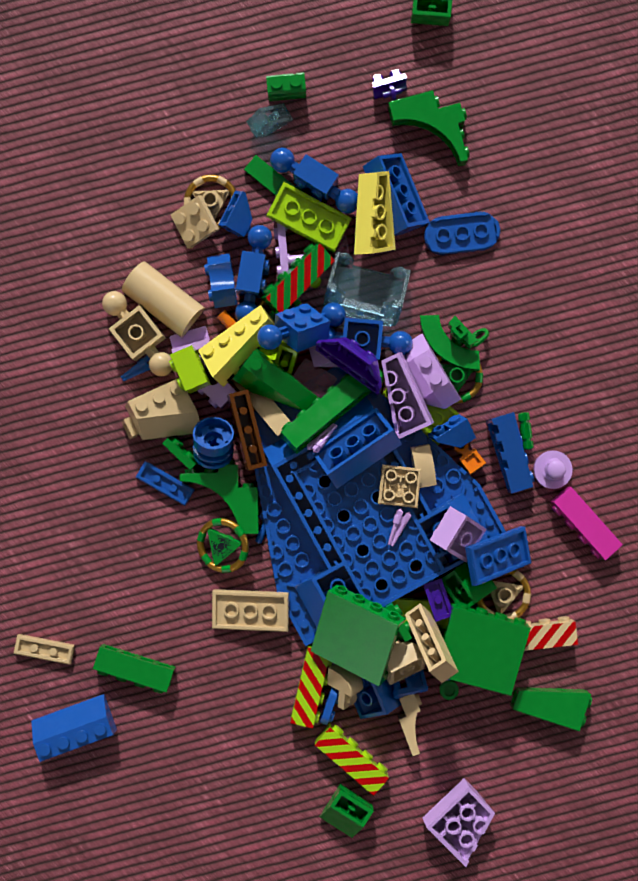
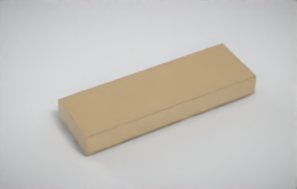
[14,634,75,665]

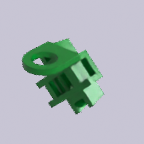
[448,316,489,350]

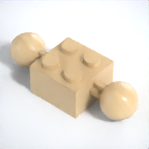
[102,291,172,376]

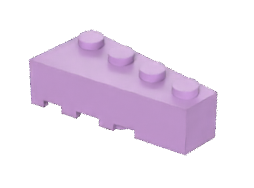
[381,352,434,439]

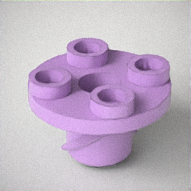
[533,451,572,489]

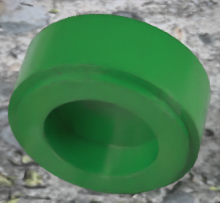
[439,680,459,700]

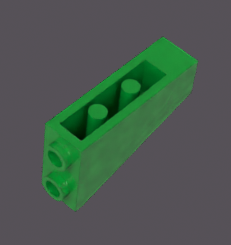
[510,687,592,731]

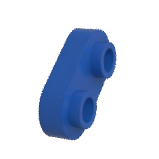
[319,687,339,725]

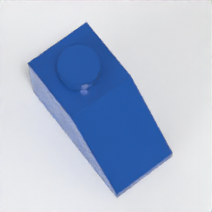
[218,191,253,237]

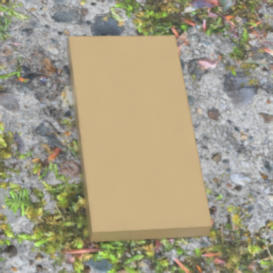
[212,589,289,632]

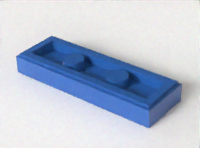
[136,461,195,506]

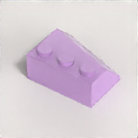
[423,778,495,867]

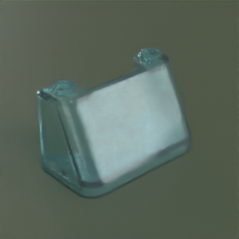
[323,251,411,327]

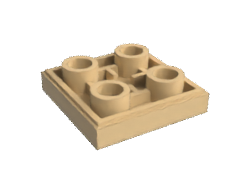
[378,464,422,508]

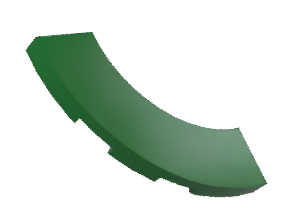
[420,315,480,371]

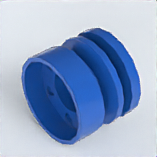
[193,417,234,469]

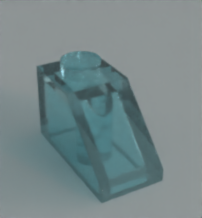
[246,103,293,138]

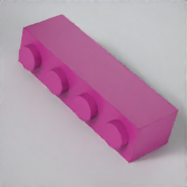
[550,486,623,560]

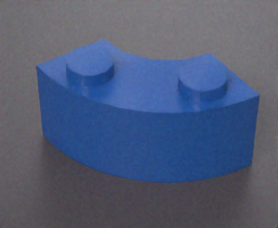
[204,253,238,308]

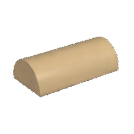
[122,261,206,338]

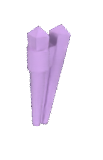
[307,423,337,453]
[388,508,411,546]

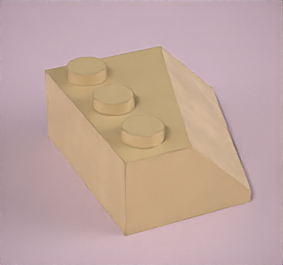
[125,379,200,440]

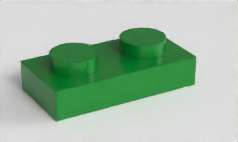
[162,436,198,470]

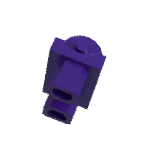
[372,69,407,101]

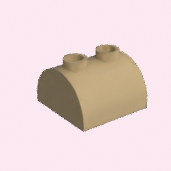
[386,640,425,685]

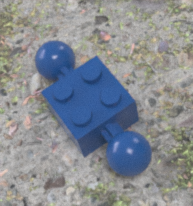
[270,148,358,214]
[235,225,272,321]
[257,302,346,352]
[329,318,413,362]

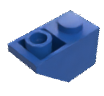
[428,414,476,448]

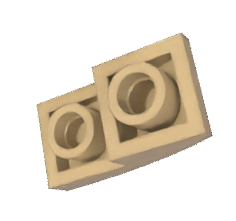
[410,444,437,488]

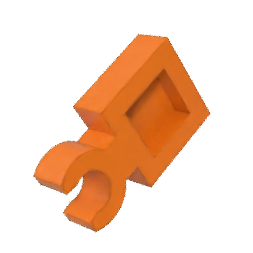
[454,443,486,475]

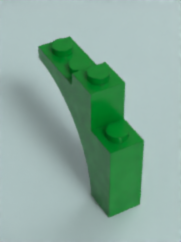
[387,90,470,167]
[180,461,259,534]

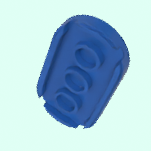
[424,212,500,255]

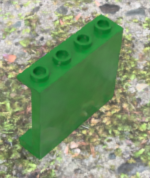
[311,585,406,686]
[444,602,531,696]

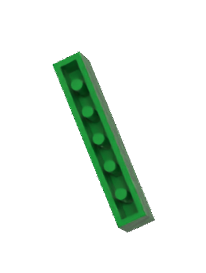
[281,369,384,454]

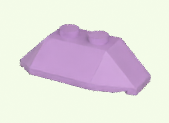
[404,333,461,409]

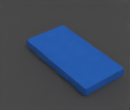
[465,526,531,586]

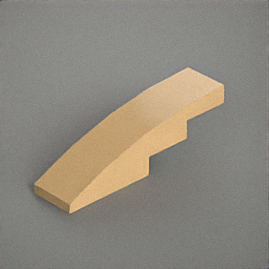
[231,377,291,436]

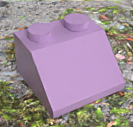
[430,506,487,563]

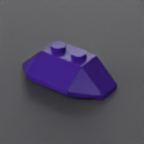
[315,337,382,395]

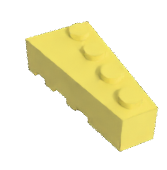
[354,171,396,255]
[198,305,275,387]

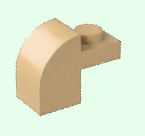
[327,664,363,710]

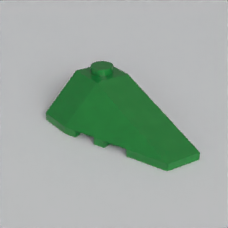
[233,348,318,411]

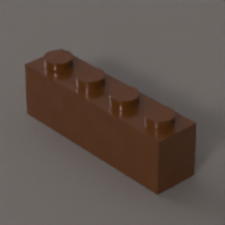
[227,389,267,471]

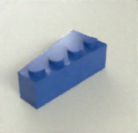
[486,412,535,494]

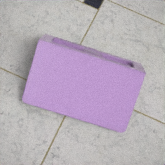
[170,326,210,353]

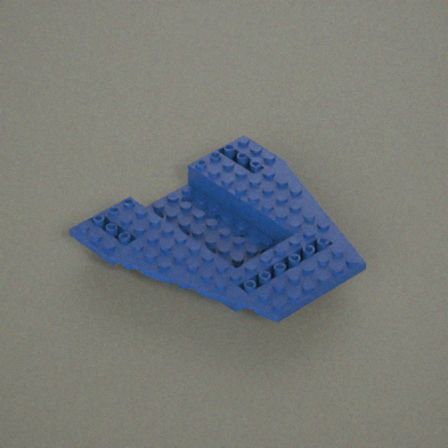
[254,367,506,646]

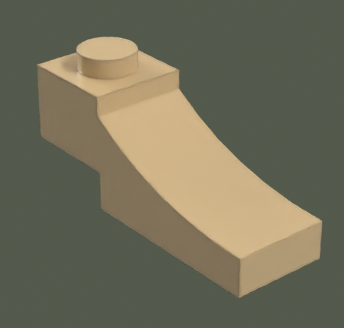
[398,694,422,756]

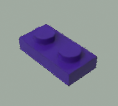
[423,578,452,622]

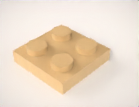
[171,195,219,249]

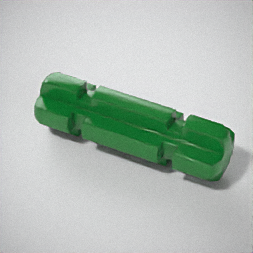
[518,412,534,450]

